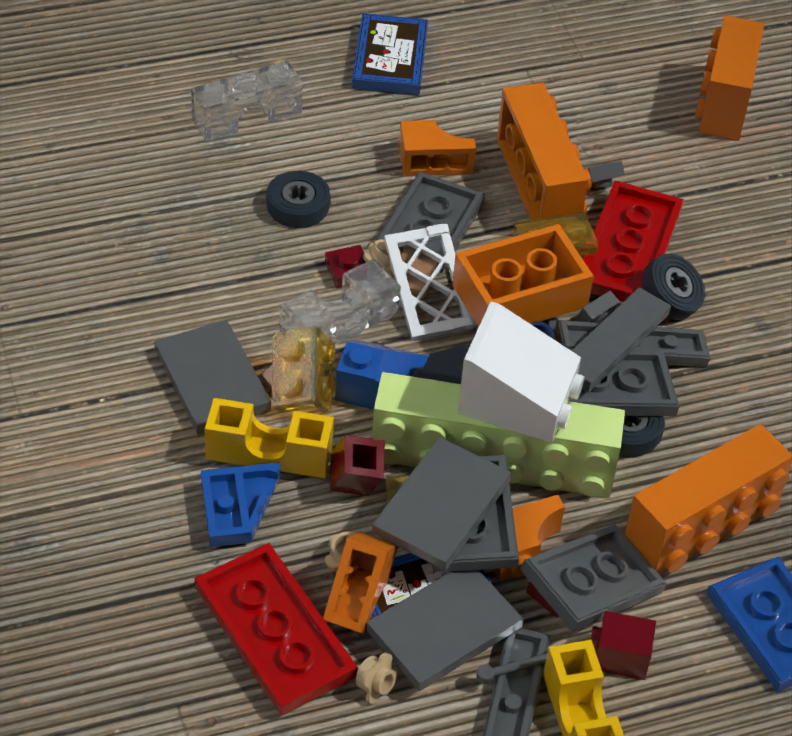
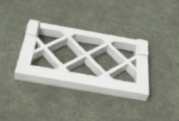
[384,224,477,341]

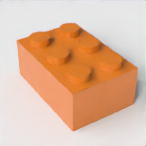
[694,15,765,141]
[452,224,594,328]

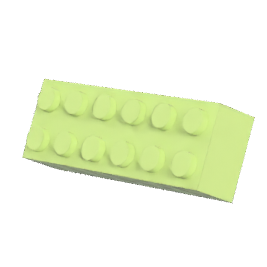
[372,372,625,498]

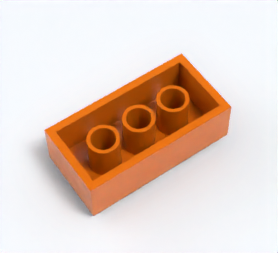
[496,82,591,234]
[625,424,792,575]

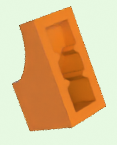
[399,120,476,176]
[493,494,565,581]
[323,531,398,633]

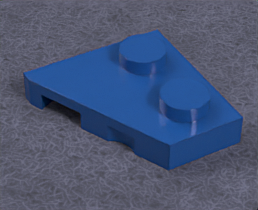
[201,462,280,547]

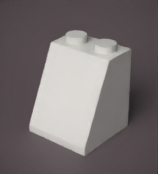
[458,301,585,443]

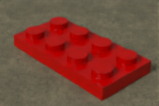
[583,180,684,302]
[194,543,358,716]

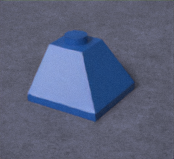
[335,339,429,410]

